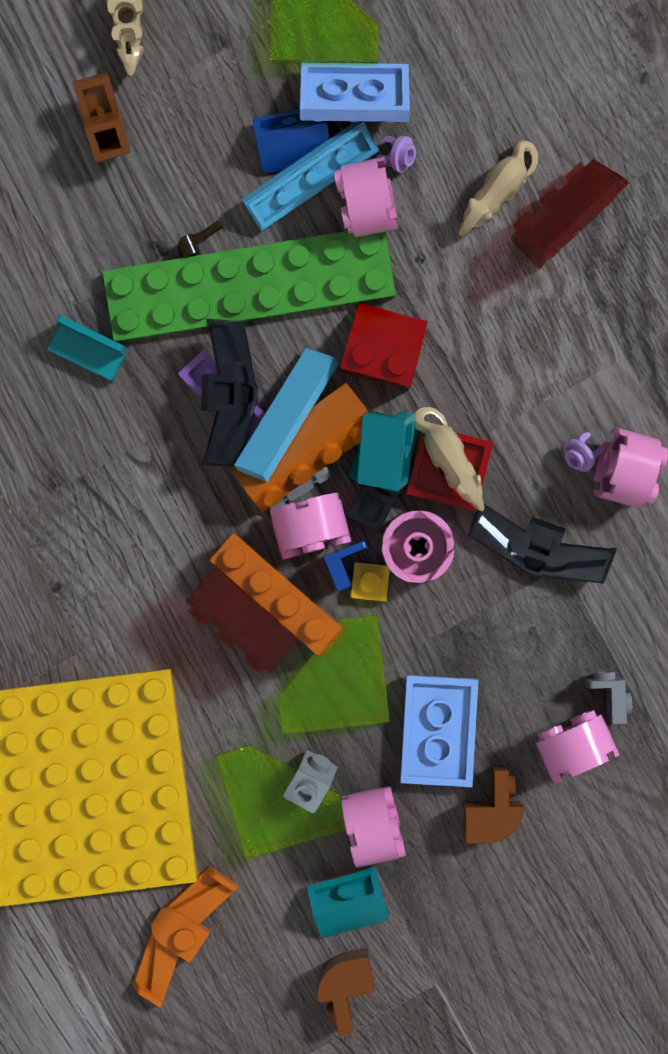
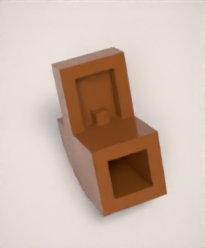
[73,72,130,162]
[463,766,524,844]
[317,948,375,1036]

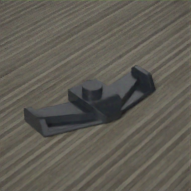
[201,319,258,466]
[468,503,617,584]

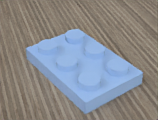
[300,62,410,123]
[400,674,479,787]

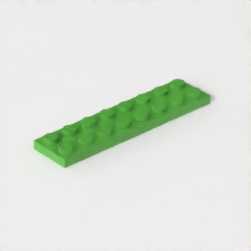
[102,231,396,343]

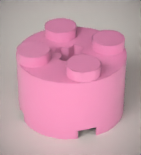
[334,157,398,238]
[593,427,668,508]
[270,493,352,560]
[381,510,455,583]
[535,710,620,783]
[341,786,406,868]

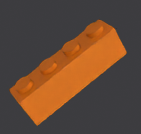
[229,383,369,512]
[210,533,347,657]

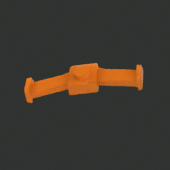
[133,866,240,1008]

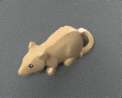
[107,0,144,77]
[459,140,538,236]
[414,407,484,511]

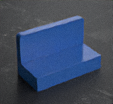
[252,109,329,174]
[324,540,367,591]

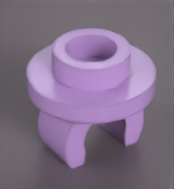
[377,136,416,173]
[563,432,604,472]

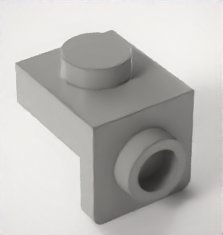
[585,671,633,724]
[284,750,338,813]

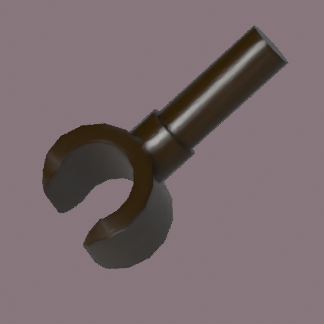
[178,221,223,258]

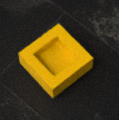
[351,562,390,602]

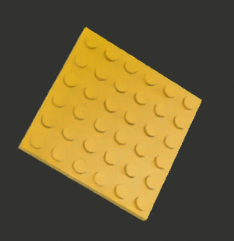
[0,668,198,907]

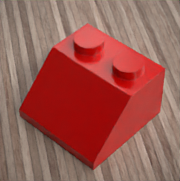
[340,303,428,391]

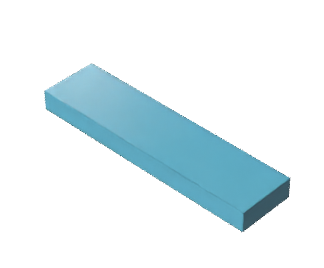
[241,121,379,231]
[234,348,339,482]

